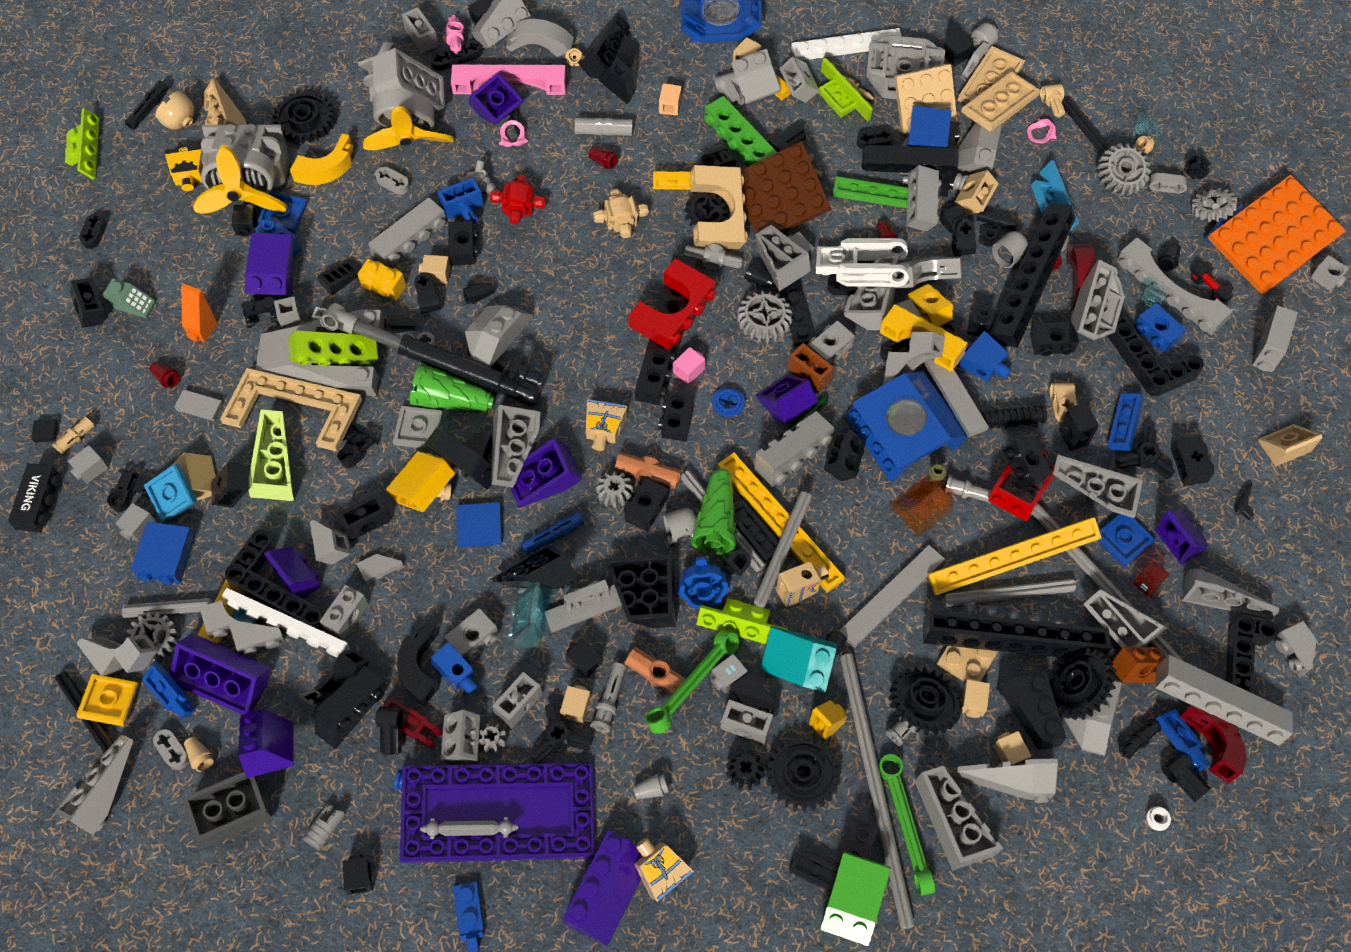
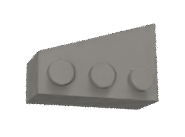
[471,0,531,48]
[755,225,811,291]

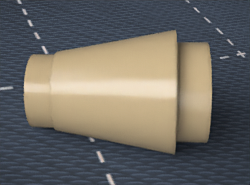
[184,737,214,772]

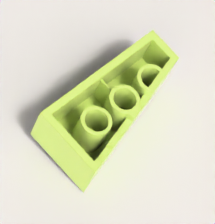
[248,409,294,501]

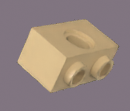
[955,170,999,216]

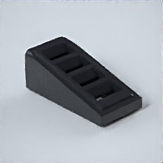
[317,258,361,296]

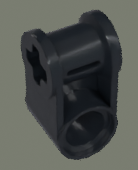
[700,146,737,167]
[952,216,976,256]
[414,273,441,314]

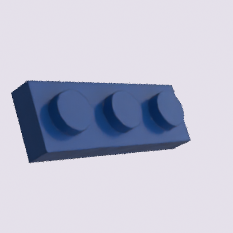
[1108,393,1144,451]

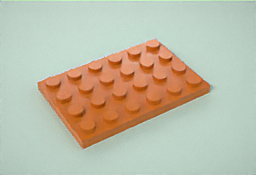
[1208,175,1346,295]

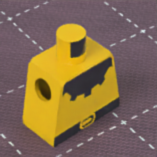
[165,145,203,191]

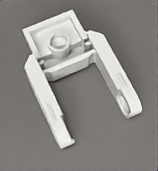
[816,238,909,287]

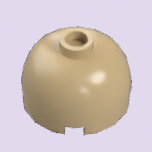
[155,91,194,130]

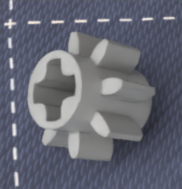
[478,723,506,753]

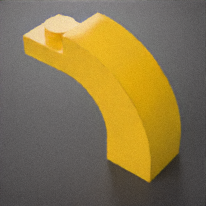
[290,133,353,185]

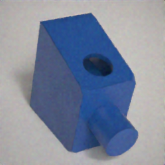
[958,331,1012,381]
[431,642,479,695]

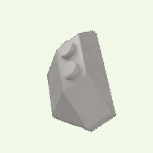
[1071,260,1125,340]
[465,305,533,367]
[1064,673,1124,756]

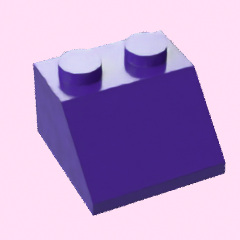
[468,73,524,125]
[755,374,818,423]
[1154,510,1208,565]
[264,547,320,599]

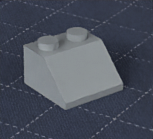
[731,49,781,104]

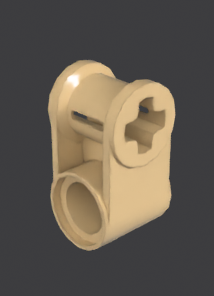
[1050,383,1078,423]

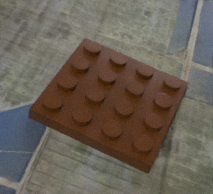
[741,141,832,234]

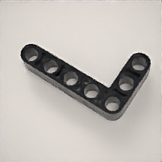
[1107,311,1204,396]
[225,529,323,630]

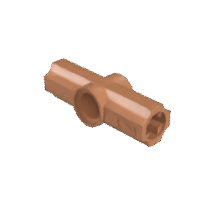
[615,452,681,489]
[624,647,686,694]

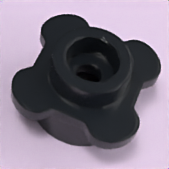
[979,227,999,247]

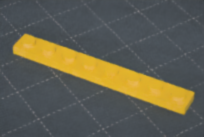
[717,453,845,593]
[927,517,1102,595]

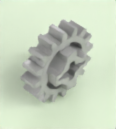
[1192,188,1237,222]
[125,612,178,662]

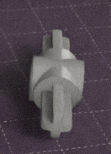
[684,244,743,270]

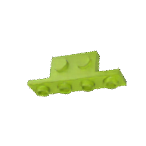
[818,58,873,122]
[65,108,100,179]
[696,598,788,644]

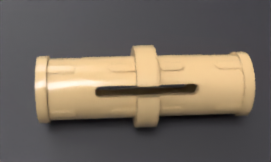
[52,417,95,455]

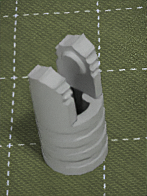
[302,804,345,851]

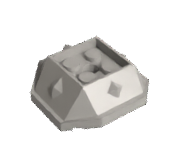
[866,35,945,99]

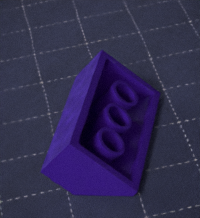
[170,633,271,715]
[562,830,642,946]

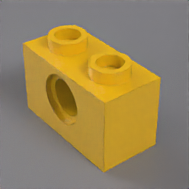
[908,284,953,327]

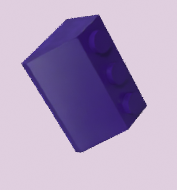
[238,709,294,778]

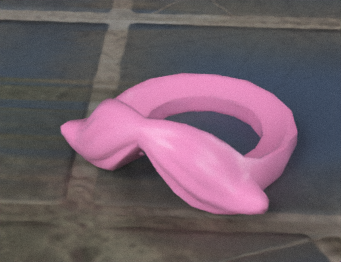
[1027,118,1057,144]
[499,120,528,147]

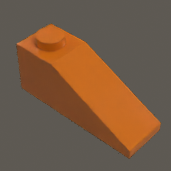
[181,283,218,343]

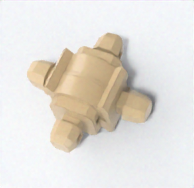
[593,189,649,238]

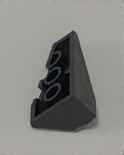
[598,34,639,104]

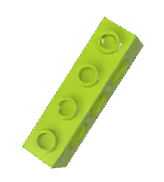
[288,330,378,367]

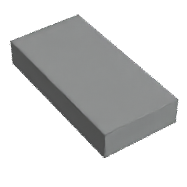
[174,389,223,421]

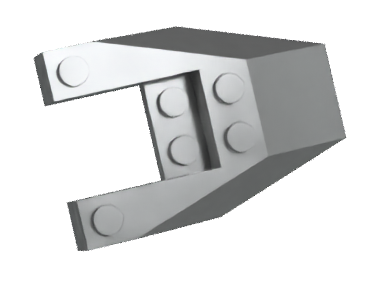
[256,309,386,396]

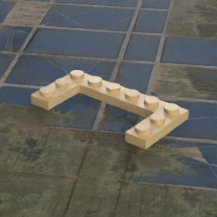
[220,368,362,452]

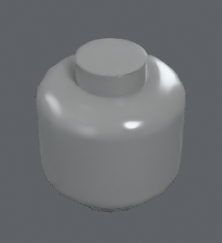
[971,23,998,49]

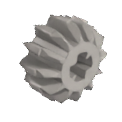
[596,471,633,508]

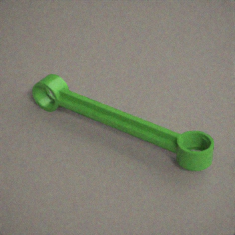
[645,630,739,734]
[878,754,935,896]

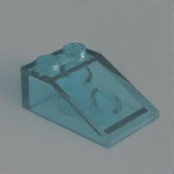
[508,582,545,649]

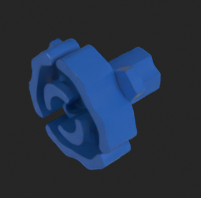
[676,557,730,610]

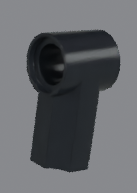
[768,126,806,152]
[375,706,406,755]
[1161,752,1211,802]

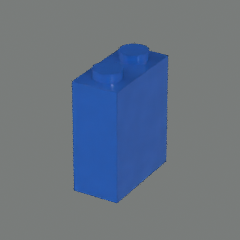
[907,105,952,148]
[131,521,195,585]

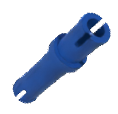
[520,511,584,555]

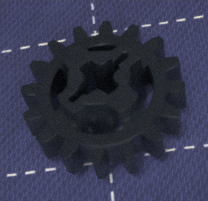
[684,192,728,226]

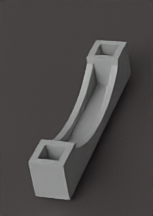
[1117,237,1233,336]

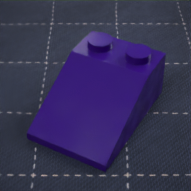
[245,233,293,295]
[510,438,582,508]

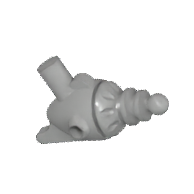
[458,160,499,194]

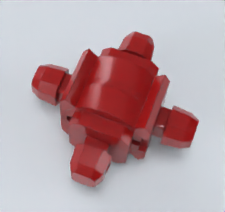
[490,175,546,225]

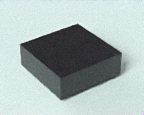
[31,419,58,442]

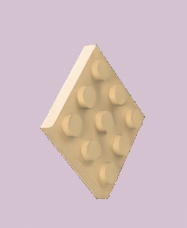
[894,63,957,134]

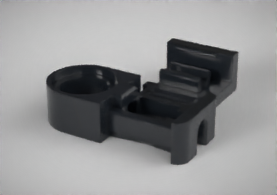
[337,422,379,468]
[107,469,153,512]

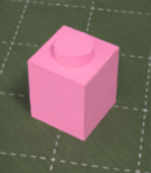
[673,347,705,385]

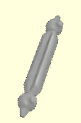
[420,817,518,839]

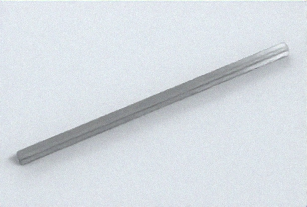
[1020,492,1183,661]
[840,653,914,929]

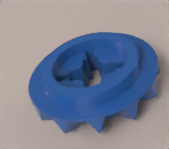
[712,387,745,418]

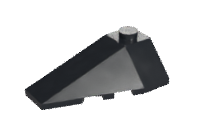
[578,13,630,79]

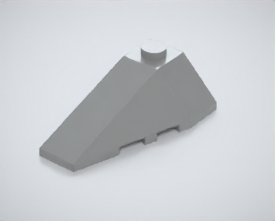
[958,122,1002,174]

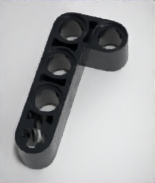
[1226,615,1279,693]

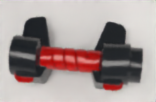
[1191,264,1234,304]

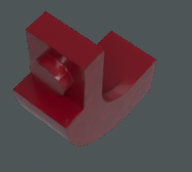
[1067,243,1097,307]
[1179,704,1246,784]

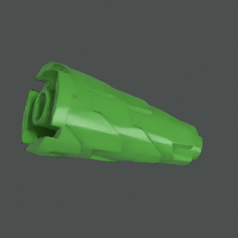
[409,364,495,412]
[691,468,736,555]

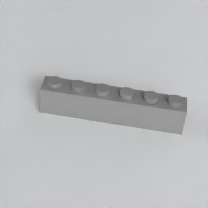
[1155,655,1293,746]

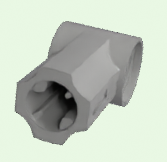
[715,72,744,108]

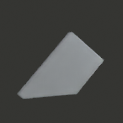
[962,42,989,78]
[356,554,404,584]

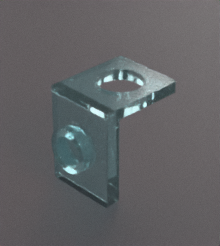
[1134,112,1163,139]
[1140,285,1167,307]

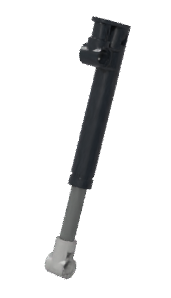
[320,303,547,407]

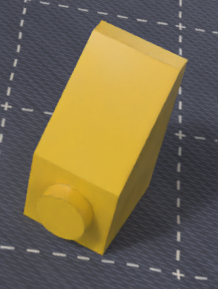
[809,700,847,741]

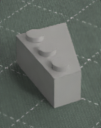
[1083,589,1169,648]

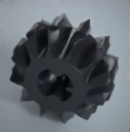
[726,750,765,791]

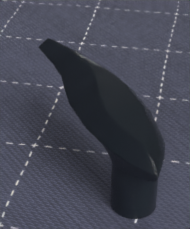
[507,108,520,137]
[1235,483,1254,520]

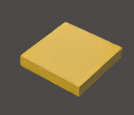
[76,674,139,726]

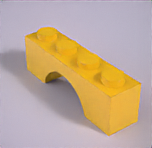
[880,305,967,372]

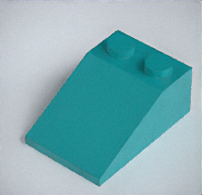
[760,626,837,693]

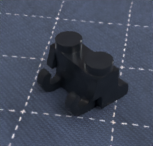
[241,297,279,328]

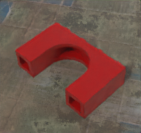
[628,258,717,351]

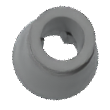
[633,773,670,800]

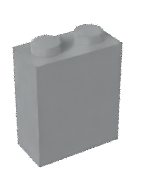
[1252,305,1298,372]

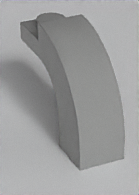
[506,19,574,57]
[893,256,963,288]

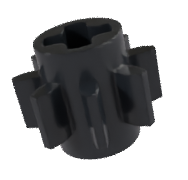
[1185,155,1211,180]

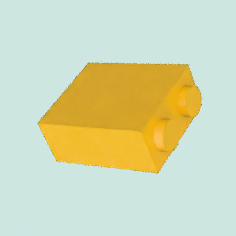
[386,451,455,512]

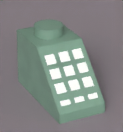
[103,278,156,318]

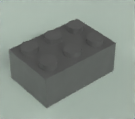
[182,772,273,849]

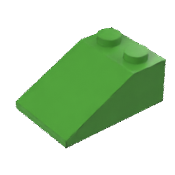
[821,852,891,946]

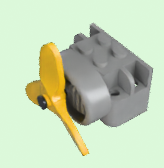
[358,48,454,150]
[193,124,290,214]

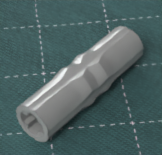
[575,118,633,136]

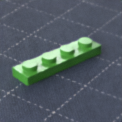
[833,176,908,208]

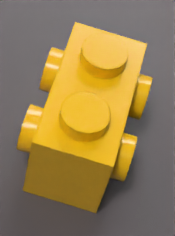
[358,259,406,301]

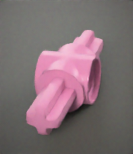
[446,15,464,54]

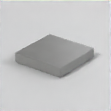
[393,405,443,449]

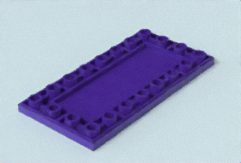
[400,762,595,863]

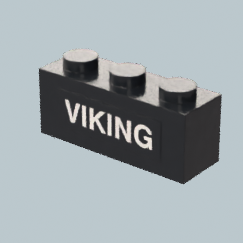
[8,463,61,533]

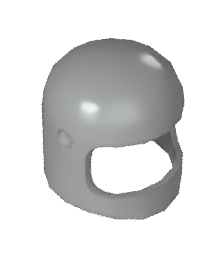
[992,231,1028,268]
[663,508,697,545]

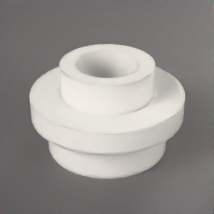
[1146,807,1171,831]

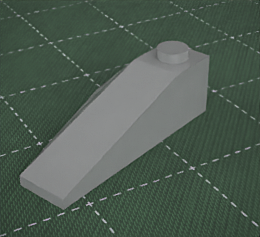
[844,256,899,330]
[492,405,540,488]
[1053,455,1143,518]
[1182,568,1279,620]
[55,735,133,835]
[954,759,1058,803]

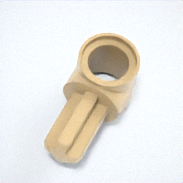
[1040,84,1065,118]

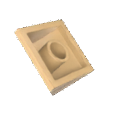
[1258,424,1322,466]
[170,452,216,500]

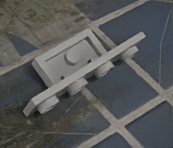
[544,580,622,633]

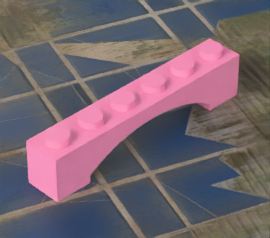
[451,64,566,95]

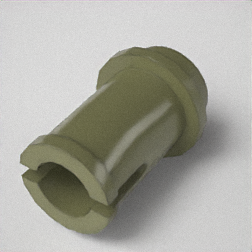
[928,464,946,487]

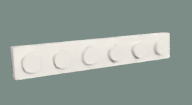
[791,28,901,61]
[222,588,350,657]

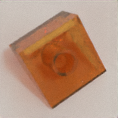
[889,481,954,537]

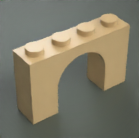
[689,165,747,249]

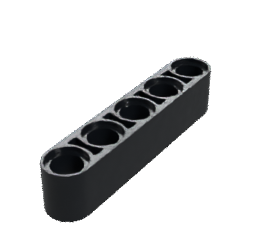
[861,145,959,175]

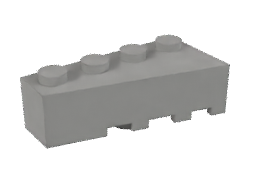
[754,411,834,488]
[914,766,1004,871]

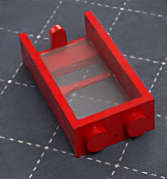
[988,450,1055,522]

